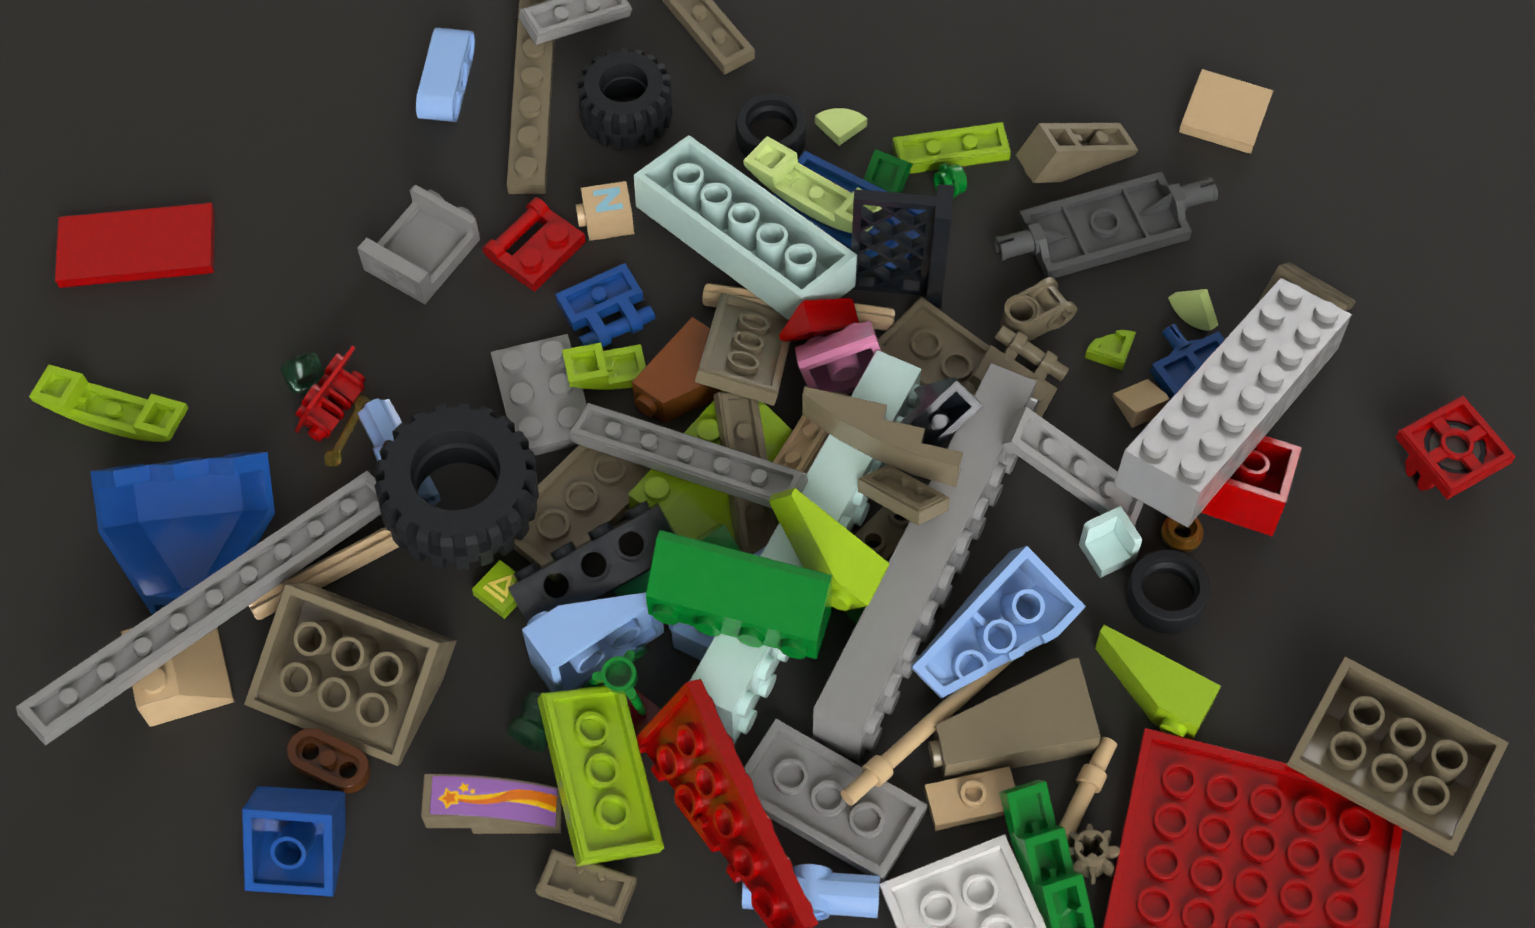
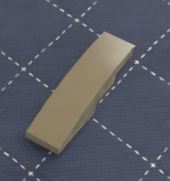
[802,387,963,487]

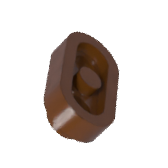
[287,728,371,794]

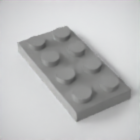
[744,719,928,883]

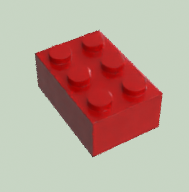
[1201,436,1302,537]

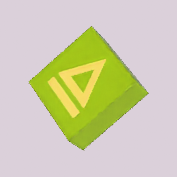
[472,560,517,619]

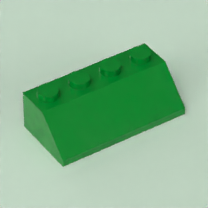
[646,530,832,659]

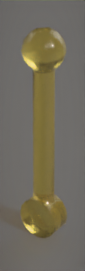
[324,395,370,467]

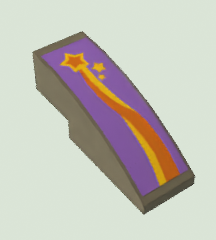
[421,774,562,834]

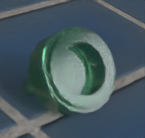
[280,352,325,394]

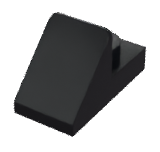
[900,377,983,447]

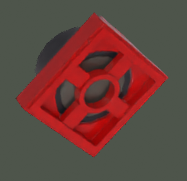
[1395,395,1516,500]

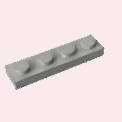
[1002,407,1144,527]

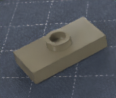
[858,465,949,525]
[536,849,637,924]

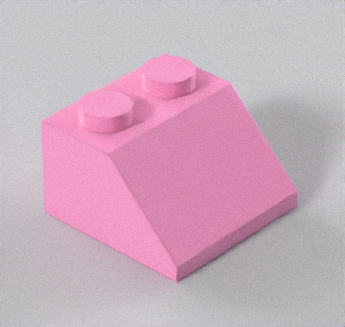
[795,321,882,394]

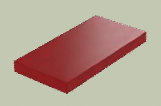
[55,203,215,288]

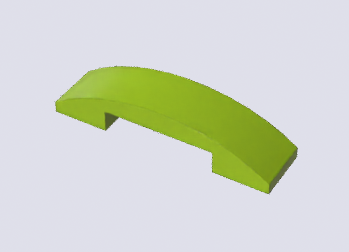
[29,364,189,442]

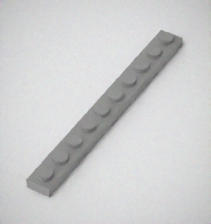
[16,471,381,745]

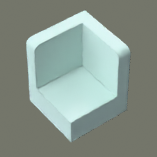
[1079,506,1142,578]

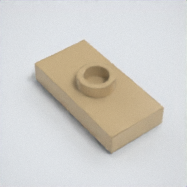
[924,766,1015,831]

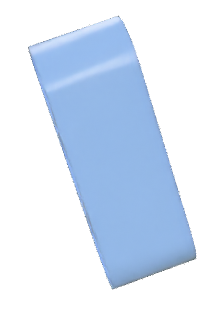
[416,27,475,122]

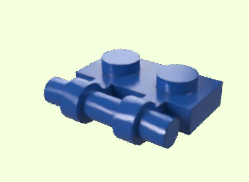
[555,263,656,348]

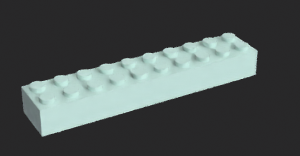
[690,350,922,744]

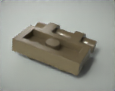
[968,325,1069,417]

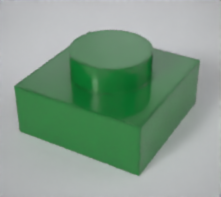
[863,149,913,193]

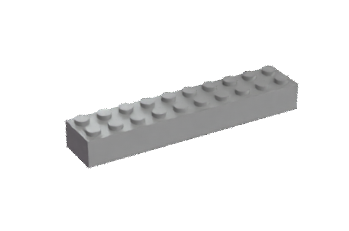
[813,363,1039,762]

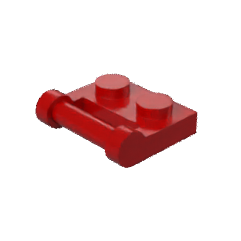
[482,197,586,292]

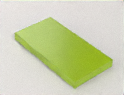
[537,685,664,866]

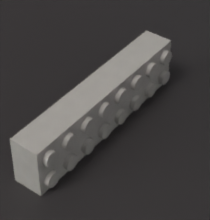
[1114,278,1352,528]

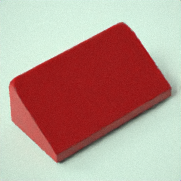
[779,298,859,342]

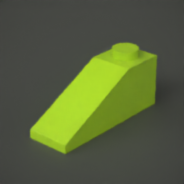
[769,488,890,611]
[1095,625,1221,740]

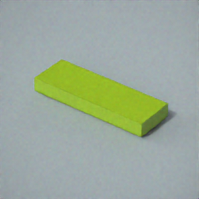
[892,122,1011,174]

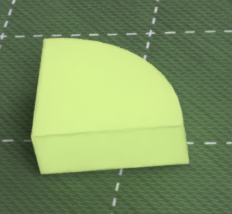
[815,108,867,146]
[1168,289,1218,331]

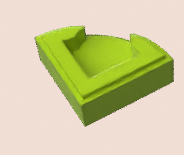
[1085,330,1136,370]

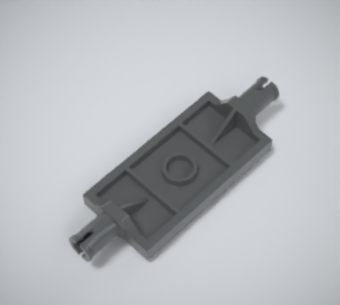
[993,171,1218,278]

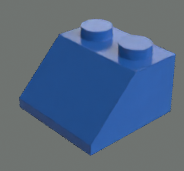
[242,786,346,897]

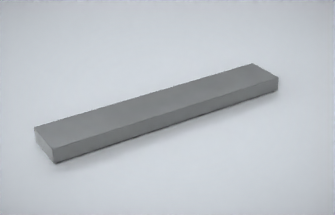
[569,403,808,508]

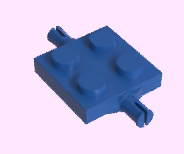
[1150,324,1225,400]

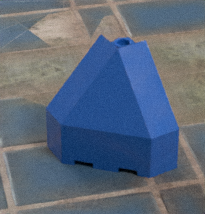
[90,452,275,615]

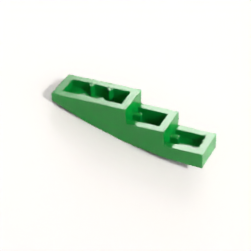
[999,780,1095,928]

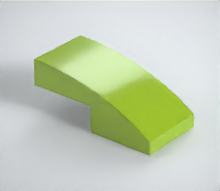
[562,343,646,390]

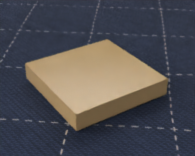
[1179,69,1273,154]

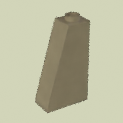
[928,658,1101,781]

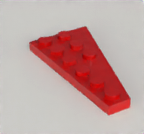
[636,679,819,928]

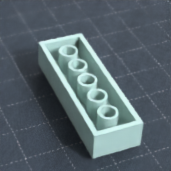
[634,135,857,320]

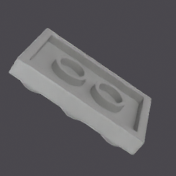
[491,334,587,456]

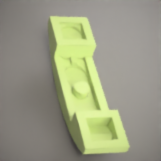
[743,136,882,233]

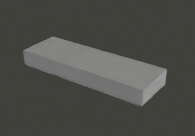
[519,0,632,45]

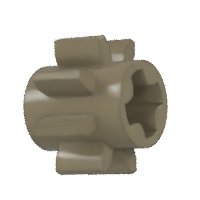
[1069,824,1120,884]

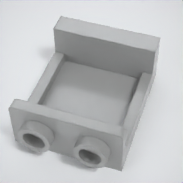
[357,185,480,304]

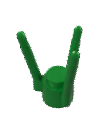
[584,646,648,715]

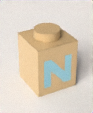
[575,181,634,241]

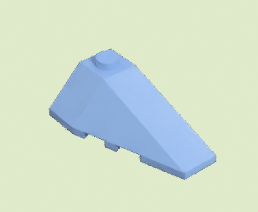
[911,546,1086,698]

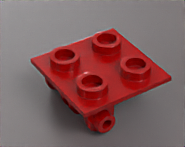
[295,345,366,442]

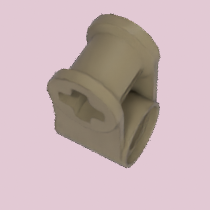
[999,277,1077,342]

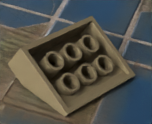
[244,583,456,766]
[1287,657,1509,856]

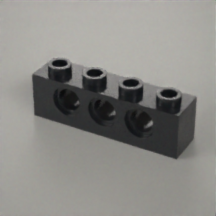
[508,500,676,623]

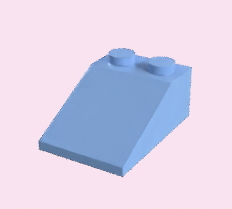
[522,592,664,692]

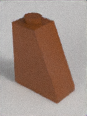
[632,317,723,423]

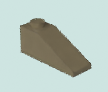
[1016,123,1138,183]

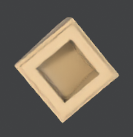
[1112,379,1170,428]

